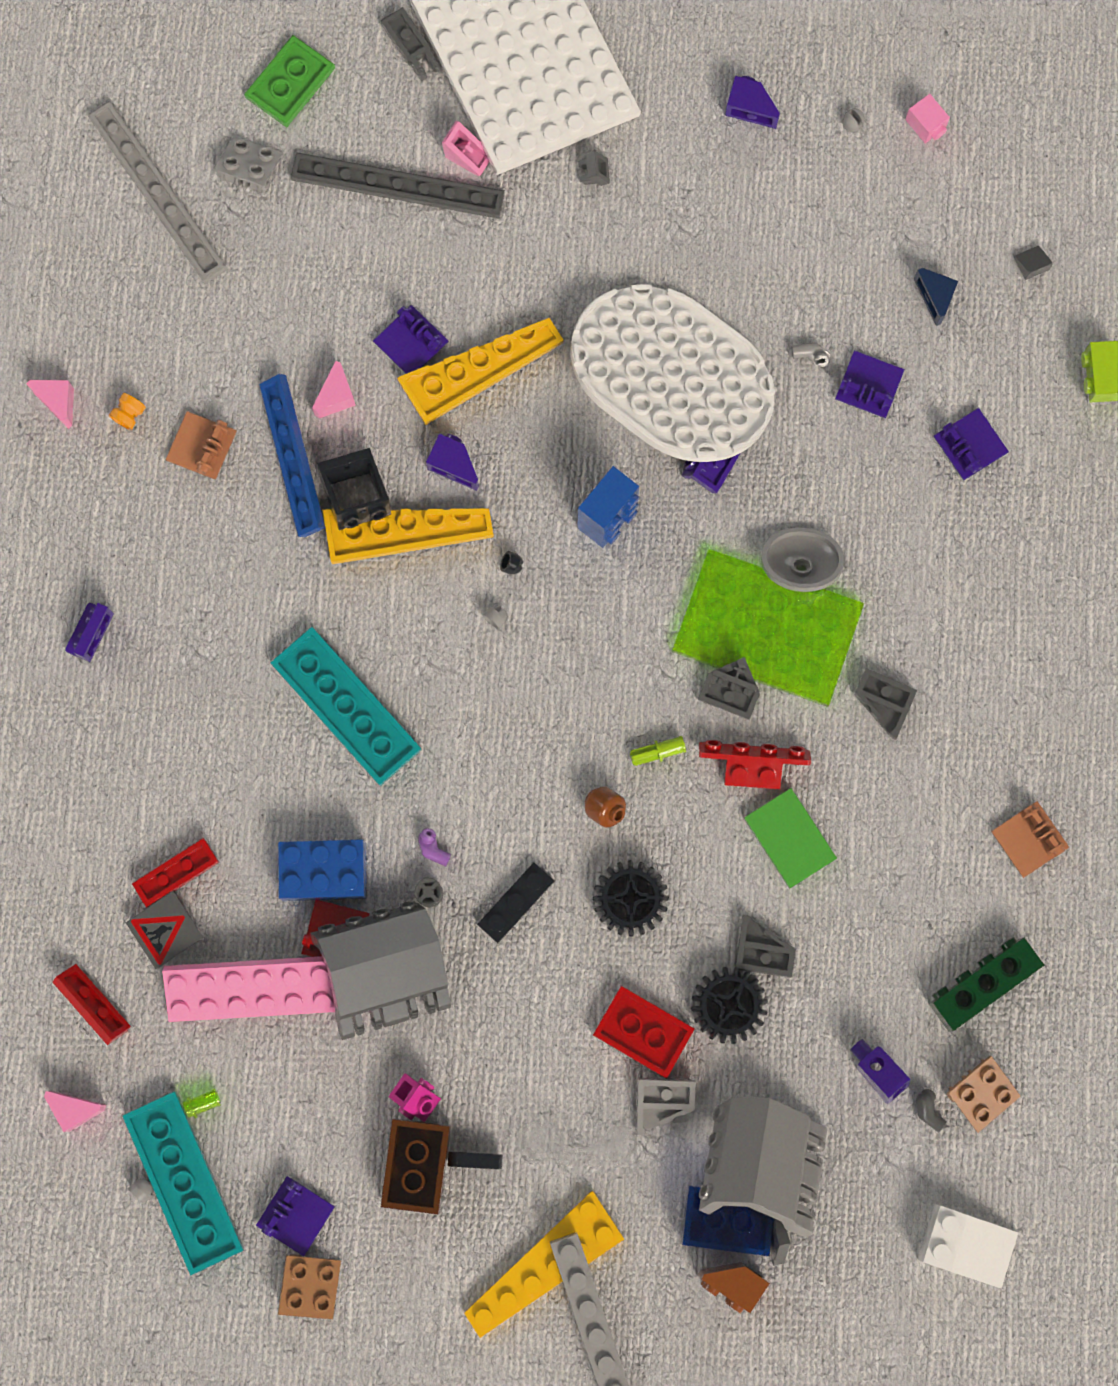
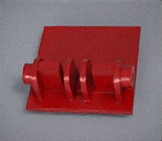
[301,900,370,957]

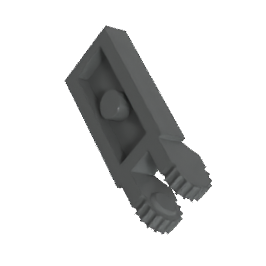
[380,7,441,81]

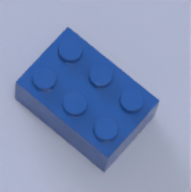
[577,466,640,548]
[278,840,367,901]

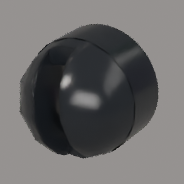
[500,551,523,574]

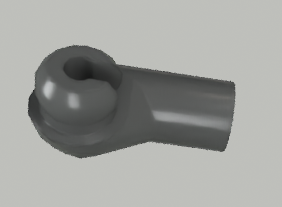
[916,1089,947,1133]

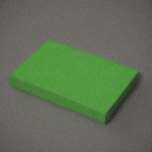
[244,35,335,128]
[744,788,837,889]

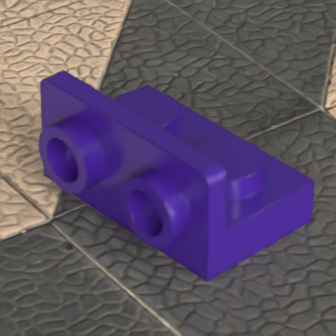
[681,453,740,493]
[65,602,114,663]

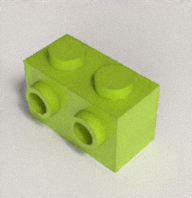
[1081,341,1118,403]

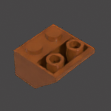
[698,1262,770,1314]

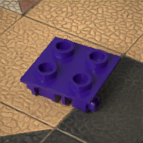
[373,305,449,374]
[835,350,905,419]
[933,408,1009,481]
[256,1176,335,1257]

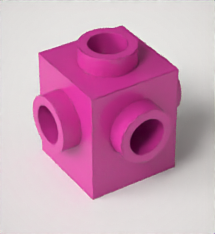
[388,1073,441,1123]

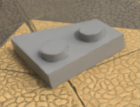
[636,1078,696,1135]

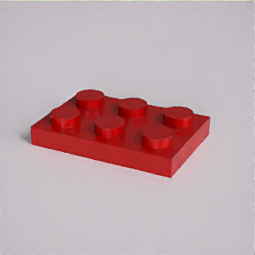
[593,986,695,1079]

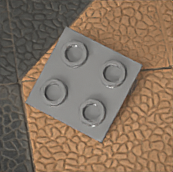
[214,136,283,193]

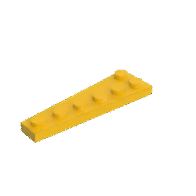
[397,318,564,425]
[323,508,494,564]
[464,1191,624,1338]

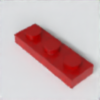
[132,838,220,908]
[52,964,131,1046]

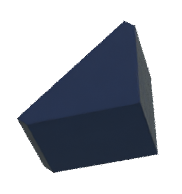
[914,268,958,326]

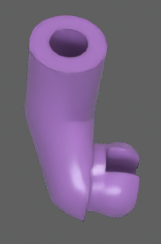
[418,828,451,867]

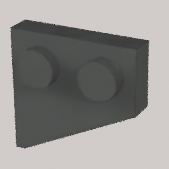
[854,668,917,740]
[735,914,796,978]

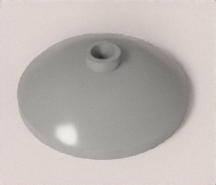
[761,527,844,592]

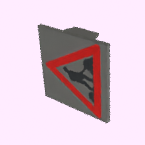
[125,891,204,969]

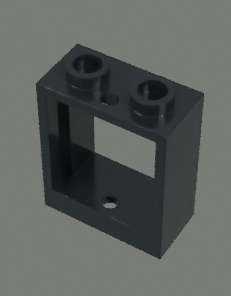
[317,448,391,530]

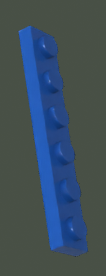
[259,374,325,537]

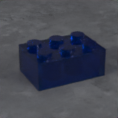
[681,1185,774,1256]

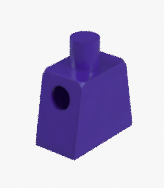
[850,1039,910,1105]

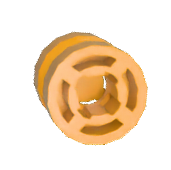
[108,392,146,430]

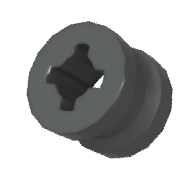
[414,878,444,908]

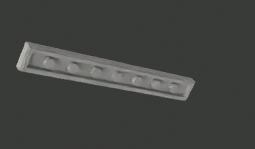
[88,101,227,284]

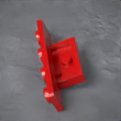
[699,740,811,789]

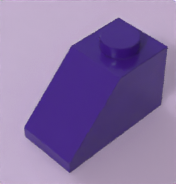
[725,76,780,129]
[426,433,479,491]

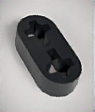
[448,1152,503,1169]

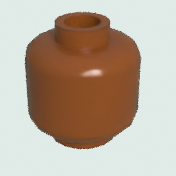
[585,786,626,828]

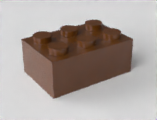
[380,1119,451,1215]

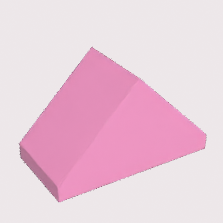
[442,121,490,176]
[312,361,356,418]
[26,380,74,429]
[44,1091,106,1132]

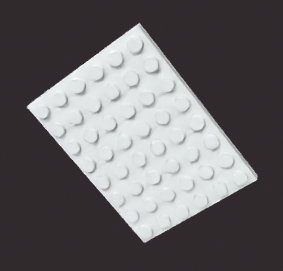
[409,0,641,175]

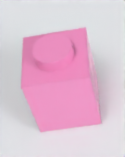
[905,94,950,143]

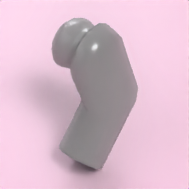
[791,343,830,367]

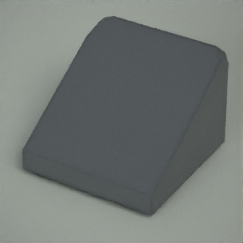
[1014,245,1053,280]

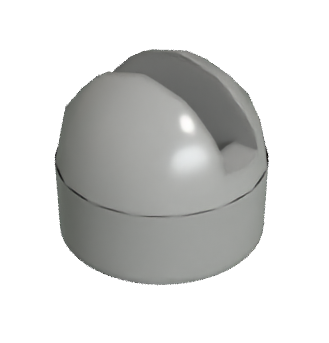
[843,108,865,132]
[482,605,507,630]
[128,1179,154,1204]

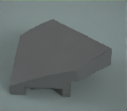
[698,657,760,720]
[769,1218,791,1266]

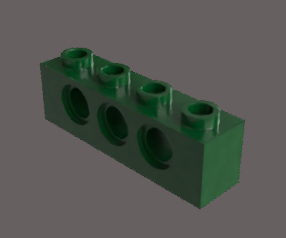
[929,937,1045,1032]

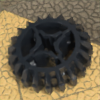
[593,860,669,937]
[691,967,768,1044]

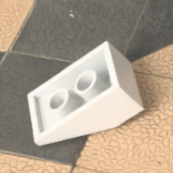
[918,1204,1018,1289]

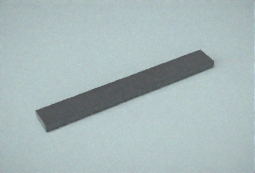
[291,152,505,219]

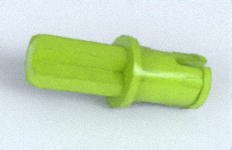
[630,736,686,766]

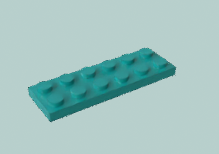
[270,627,422,787]
[122,1091,245,1276]

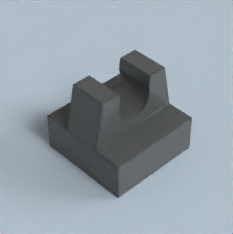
[578,150,610,186]

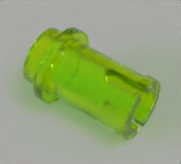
[183,1088,221,1119]

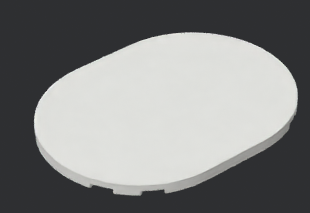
[570,284,775,462]

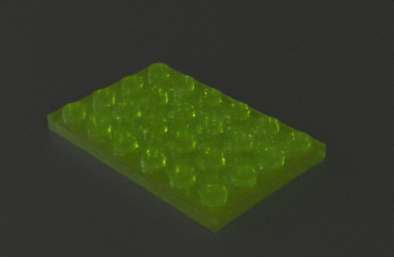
[672,549,864,707]

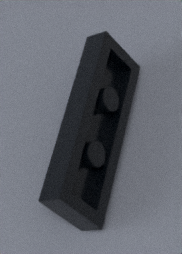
[477,862,555,944]

